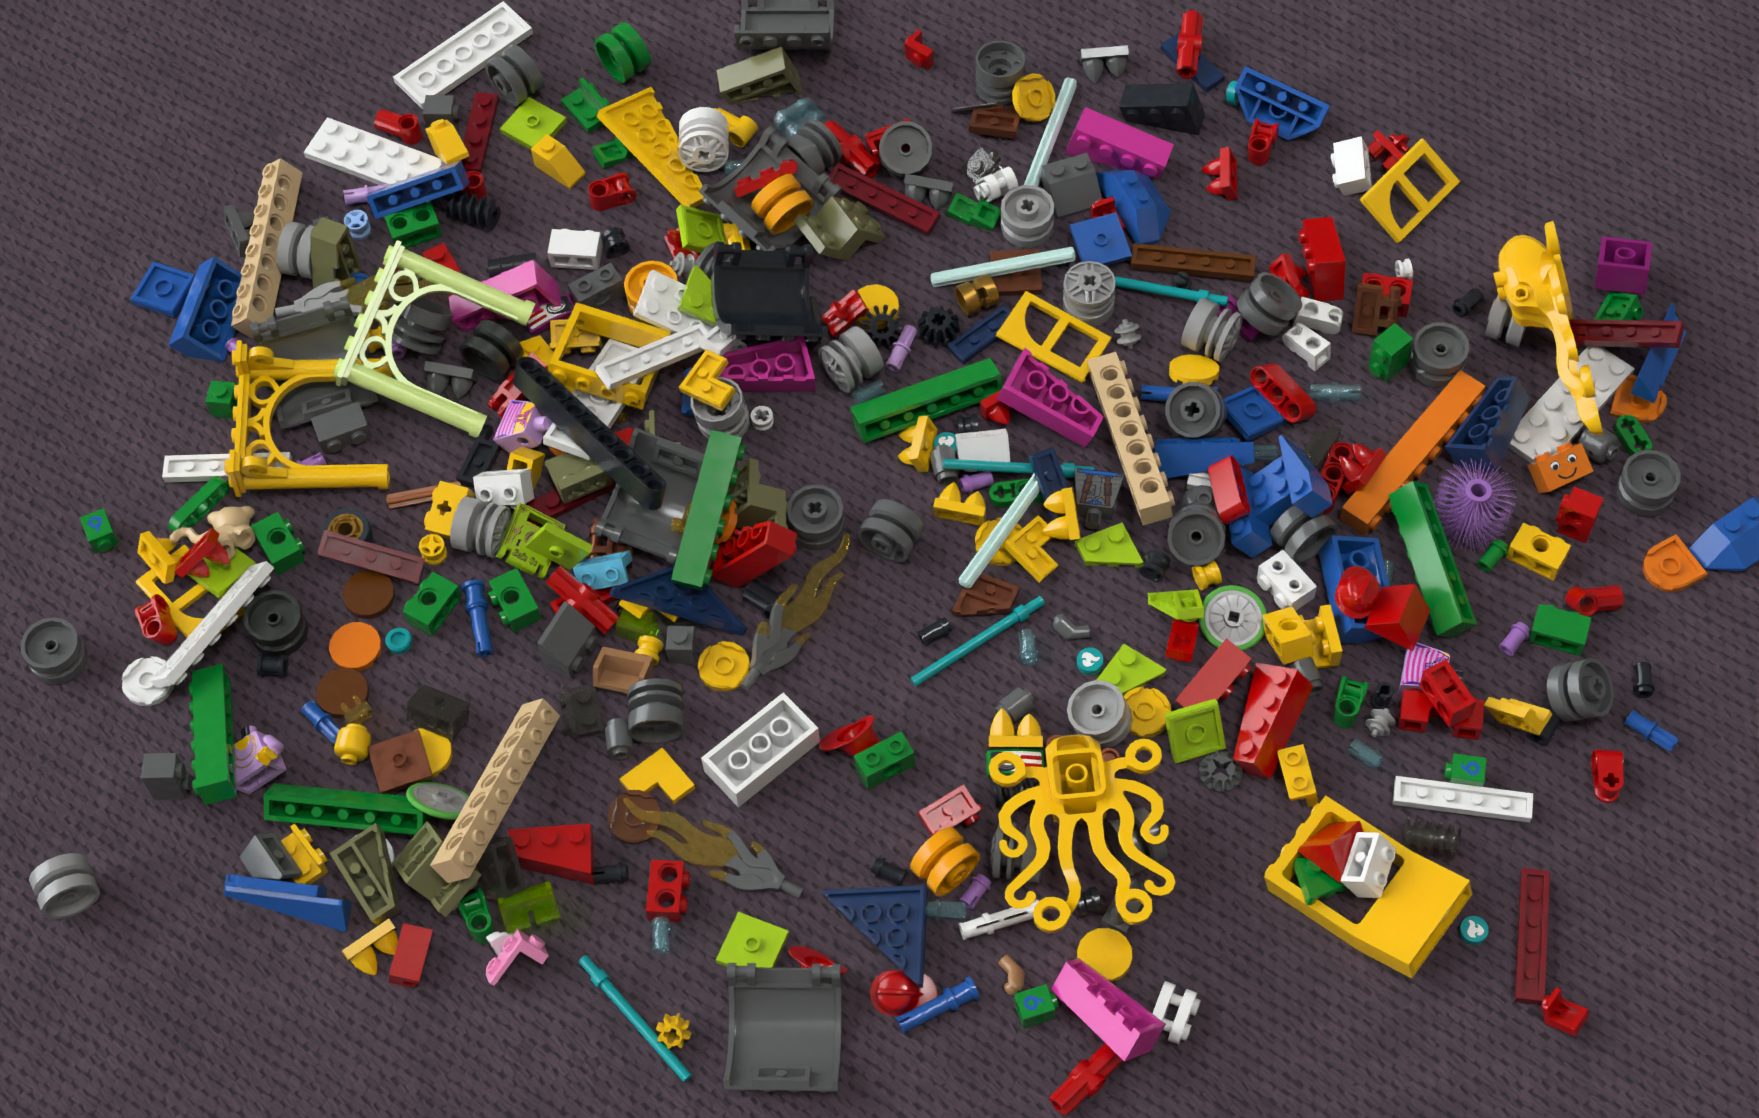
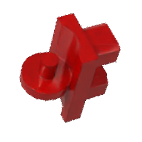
[1368,130,1410,172]
[821,289,869,337]

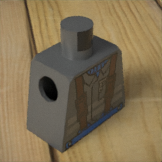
[1074,468,1124,530]

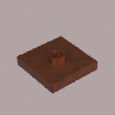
[990,249,1042,296]
[368,730,434,794]

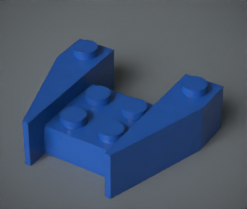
[1229,435,1333,558]

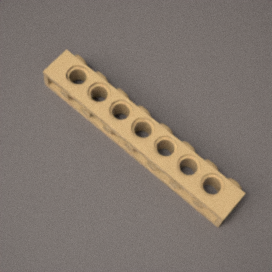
[231,158,303,339]
[1087,352,1175,525]
[430,698,560,883]

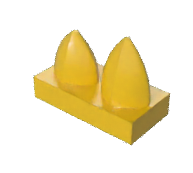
[898,416,938,472]
[933,482,986,526]
[1043,487,1081,540]
[137,531,182,584]
[989,709,1043,747]
[342,919,398,976]

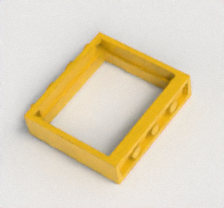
[548,302,671,410]

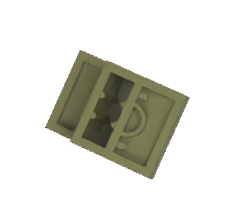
[794,196,886,261]
[729,458,788,529]
[392,821,482,917]

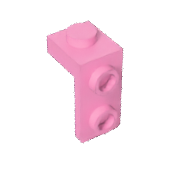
[486,929,549,986]

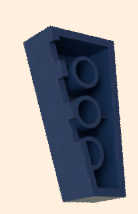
[1445,376,1530,472]

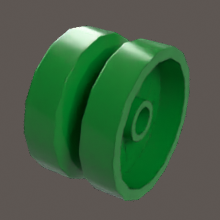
[594,22,651,83]

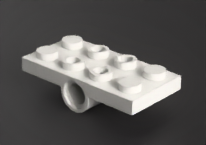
[633,269,714,335]

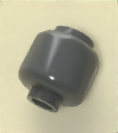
[1579,427,1619,464]

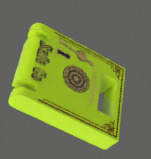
[496,502,565,579]

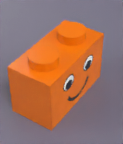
[1527,441,1594,493]

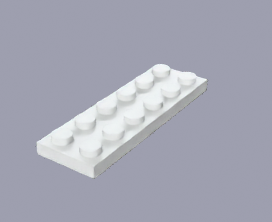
[393,1,533,109]
[304,117,447,202]
[543,339,645,460]
[1509,346,1635,463]
[150,561,274,688]

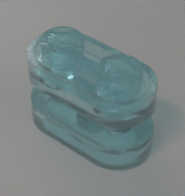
[773,98,829,138]

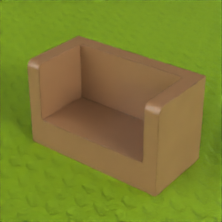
[593,647,653,693]

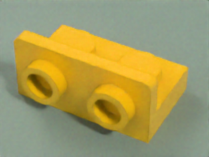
[1305,605,1342,669]
[1484,697,1552,735]
[1277,744,1318,807]
[281,824,328,885]

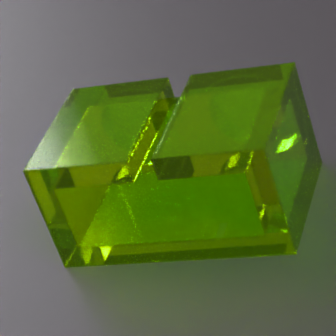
[497,881,561,934]

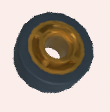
[322,508,373,543]

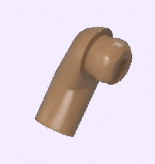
[998,954,1025,996]

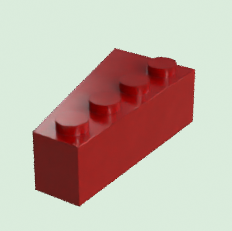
[712,521,797,588]
[1233,663,1314,779]

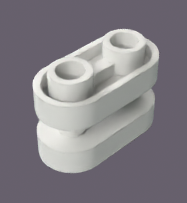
[973,167,1018,202]
[1152,981,1201,1045]

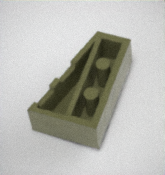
[717,47,802,105]
[310,217,362,292]
[330,823,402,926]

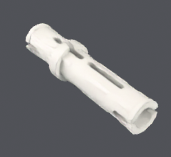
[959,900,1043,940]

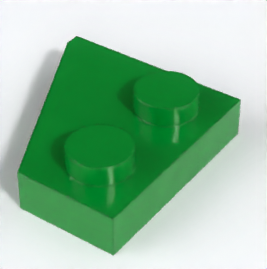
[1293,858,1348,905]

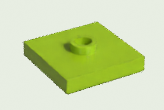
[500,97,567,150]
[676,204,726,253]
[525,522,593,570]
[187,547,256,599]
[1164,699,1226,764]
[716,912,789,968]

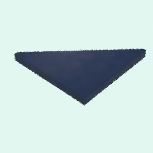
[609,566,747,636]
[823,885,928,988]

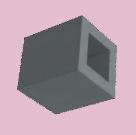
[423,95,460,128]
[666,626,697,664]

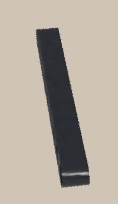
[513,357,667,510]

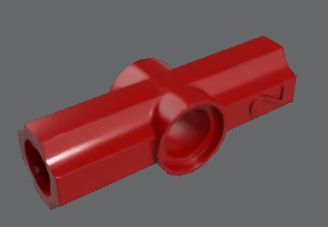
[1176,10,1203,79]
[824,120,880,179]
[545,565,620,634]
[1049,1043,1124,1117]

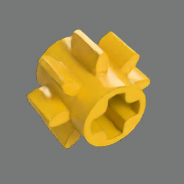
[656,1012,692,1049]

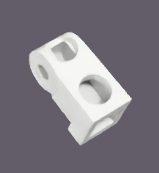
[1292,297,1343,335]
[1282,323,1331,371]

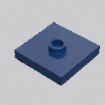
[1069,212,1132,266]
[130,261,195,318]
[1224,386,1287,441]

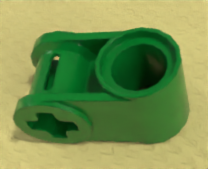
[1333,675,1369,729]
[458,888,496,944]

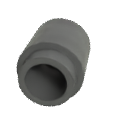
[930,445,959,484]
[1289,657,1324,697]
[994,687,1035,724]
[605,718,634,760]

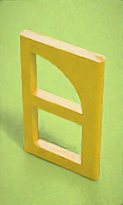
[1360,139,1460,243]
[996,291,1112,383]
[136,544,246,638]

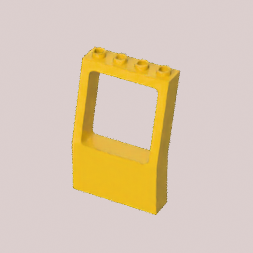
[1264,795,1472,979]

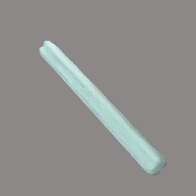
[1024,77,1077,187]
[931,247,1076,287]
[959,474,1040,589]

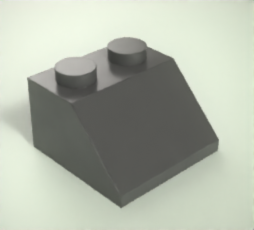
[1041,153,1102,219]
[537,601,598,679]

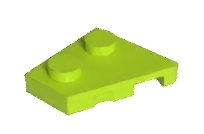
[677,265,717,327]
[1075,522,1143,568]
[1148,589,1204,622]
[1097,644,1167,696]

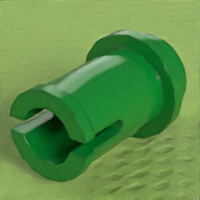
[1477,539,1509,573]

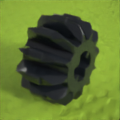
[918,304,960,348]
[861,305,903,347]

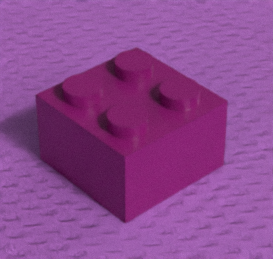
[1594,236,1652,295]

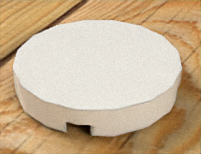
[122,656,174,706]

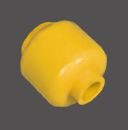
[334,724,372,765]

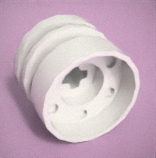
[679,107,729,172]

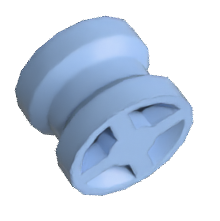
[344,210,371,240]

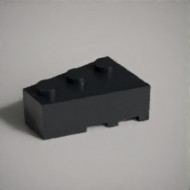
[1119,83,1205,135]

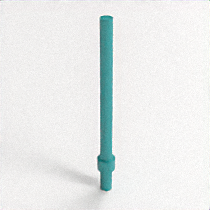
[1114,276,1229,307]
[942,458,1094,478]
[910,596,1045,687]
[579,955,692,1083]

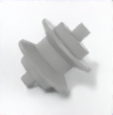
[670,252,696,279]
[1114,319,1141,349]
[1365,708,1396,737]

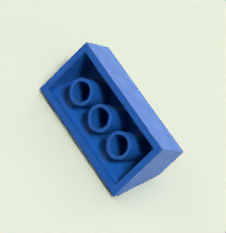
[168,257,242,362]
[1318,535,1389,644]

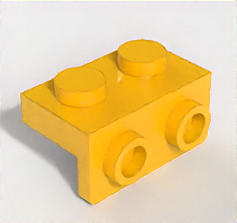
[550,319,602,355]

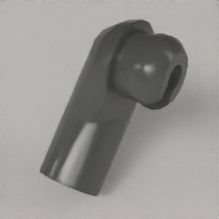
[1053,614,1090,640]

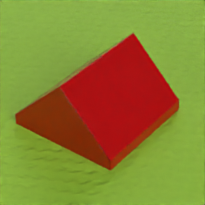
[1364,584,1430,651]
[1298,821,1364,884]

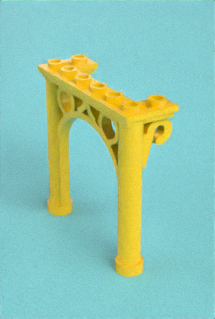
[225,340,394,497]

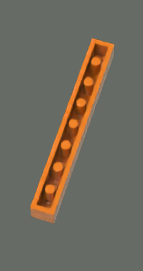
[1339,370,1486,536]

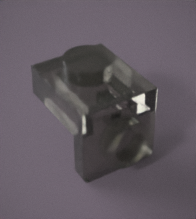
[961,147,1004,184]

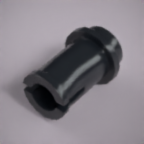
[1452,288,1484,317]
[917,617,952,646]
[1633,662,1655,698]
[1372,682,1394,710]
[871,857,908,886]
[593,862,629,884]

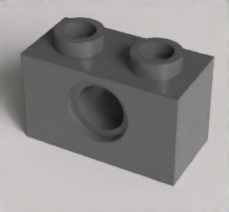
[568,263,626,309]

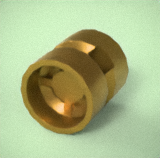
[955,274,999,316]

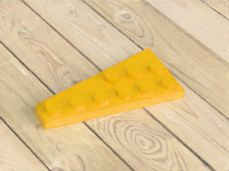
[597,87,705,208]

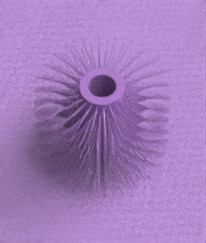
[1434,459,1517,552]

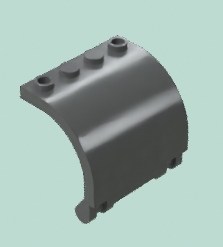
[734,0,835,50]
[698,125,843,251]
[249,296,378,429]
[593,428,705,565]
[723,963,842,1093]

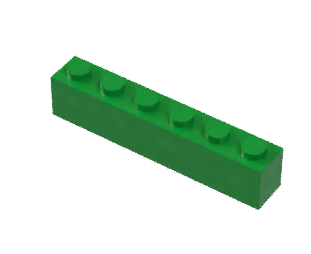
[850,358,1003,443]
[671,430,746,591]
[1388,481,1477,638]
[189,664,237,805]
[264,783,431,835]

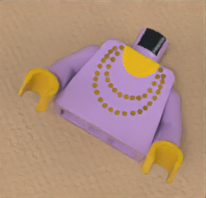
[234,726,286,794]

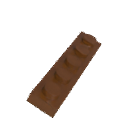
[1131,243,1256,281]

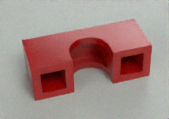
[1398,689,1485,740]

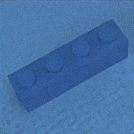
[366,161,470,219]

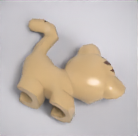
[169,506,255,559]

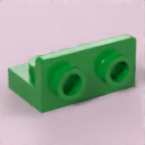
[561,77,610,134]
[1594,291,1643,320]

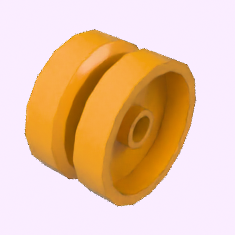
[751,174,814,235]
[624,261,678,324]
[910,826,980,897]

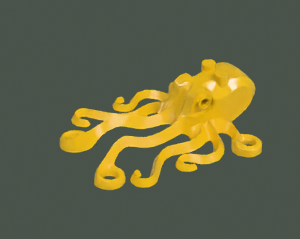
[1493,221,1603,435]
[989,734,1175,934]

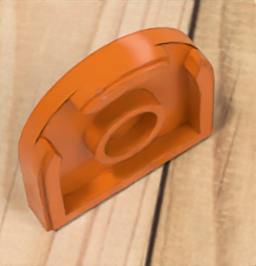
[1609,374,1667,423]
[1643,534,1708,592]

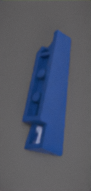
[1630,303,1686,403]
[1151,437,1255,478]
[224,874,352,932]

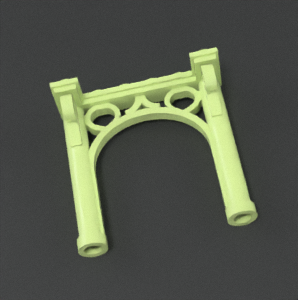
[333,240,536,438]

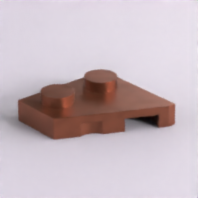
[969,104,1021,139]
[952,573,1020,617]

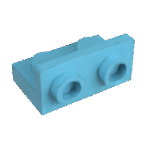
[573,550,632,590]

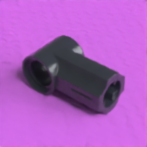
[742,579,797,625]

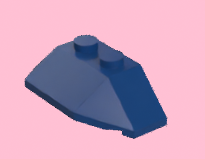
[1235,66,1330,141]
[1096,169,1171,245]
[1689,497,1759,571]

